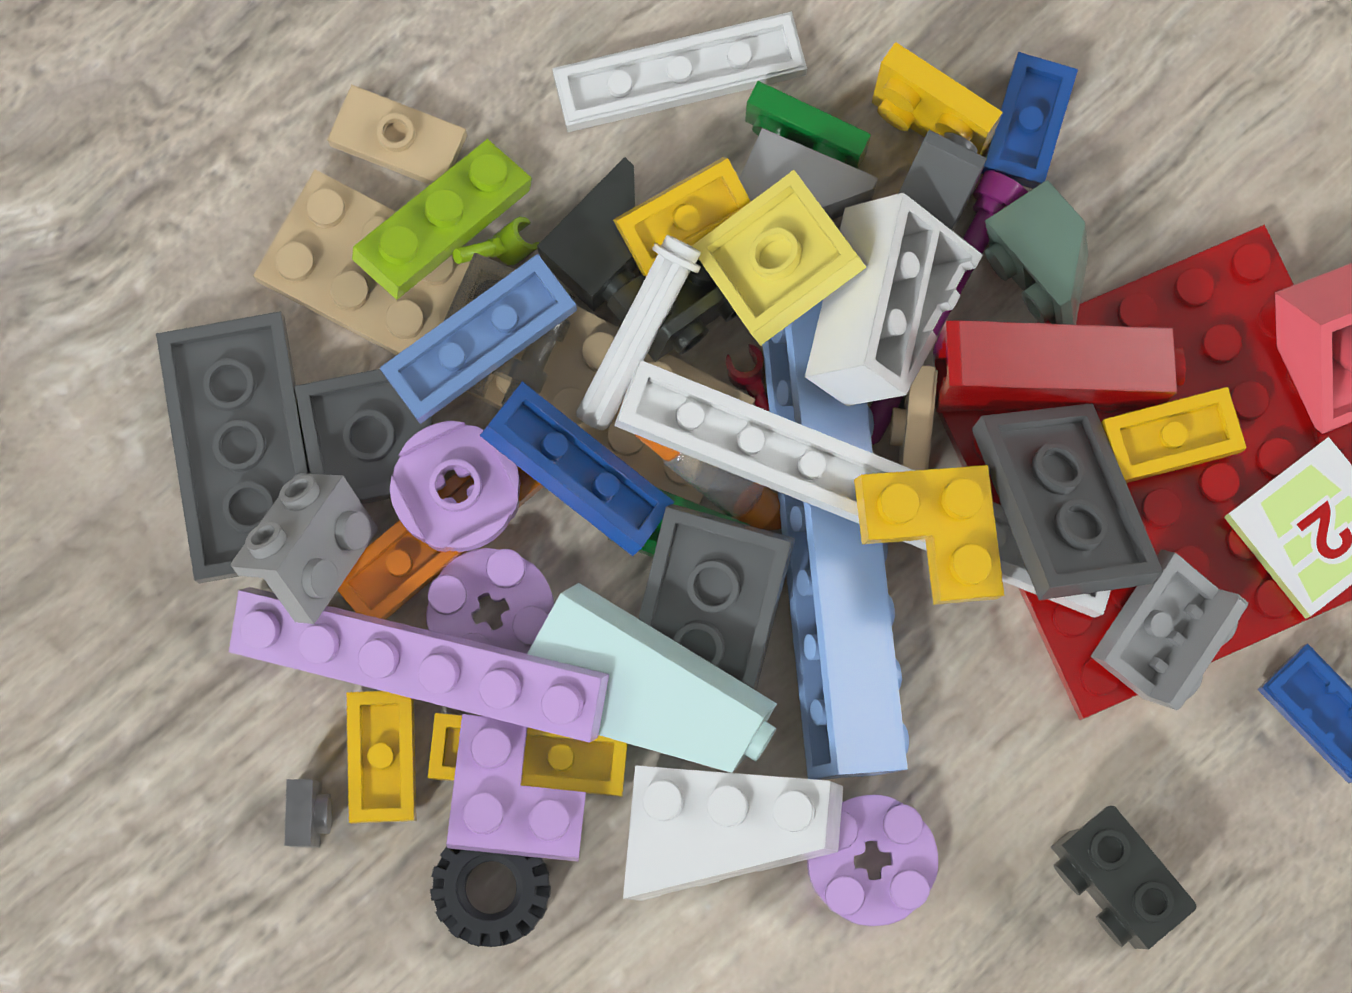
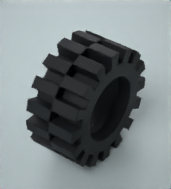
[430,846,551,947]

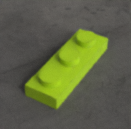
[352,139,532,300]

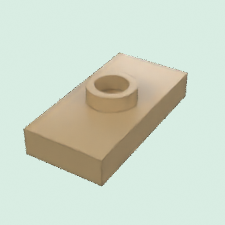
[327,84,468,185]
[889,365,938,471]

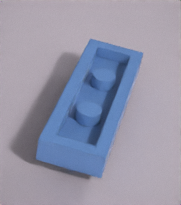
[380,254,577,424]

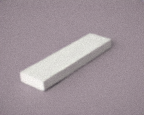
[552,11,807,132]

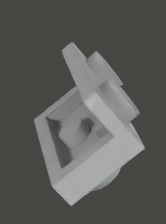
[231,473,379,624]
[1091,549,1248,710]

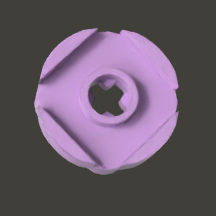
[390,421,521,552]
[426,548,555,654]
[807,795,938,926]

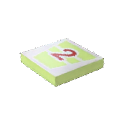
[1224,437,1352,619]

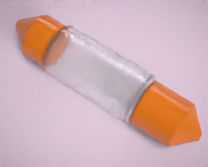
[634,434,781,531]

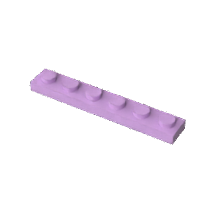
[229,587,609,743]

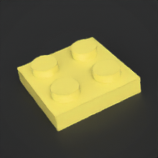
[692,170,867,346]

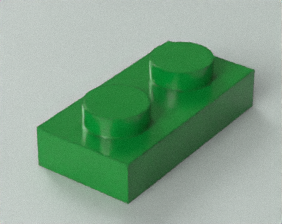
[745,81,871,169]

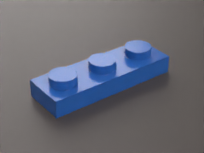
[480,381,674,556]

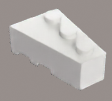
[805,192,983,406]
[623,766,843,901]

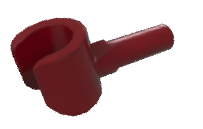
[726,344,769,411]

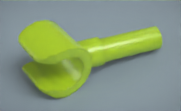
[453,216,540,266]

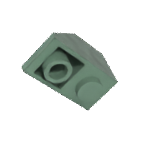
[985,180,1088,325]

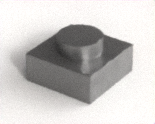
[284,779,332,848]

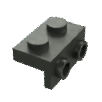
[1051,806,1197,950]

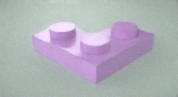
[446,714,586,862]

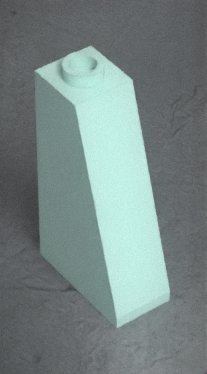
[527,583,777,773]

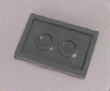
[972,403,1163,600]
[639,504,795,691]

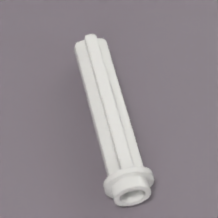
[576,235,701,430]

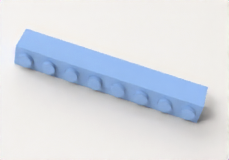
[762,300,909,780]

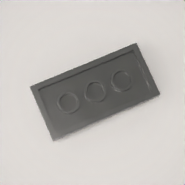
[156,311,310,584]

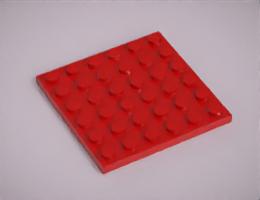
[934,224,1352,720]

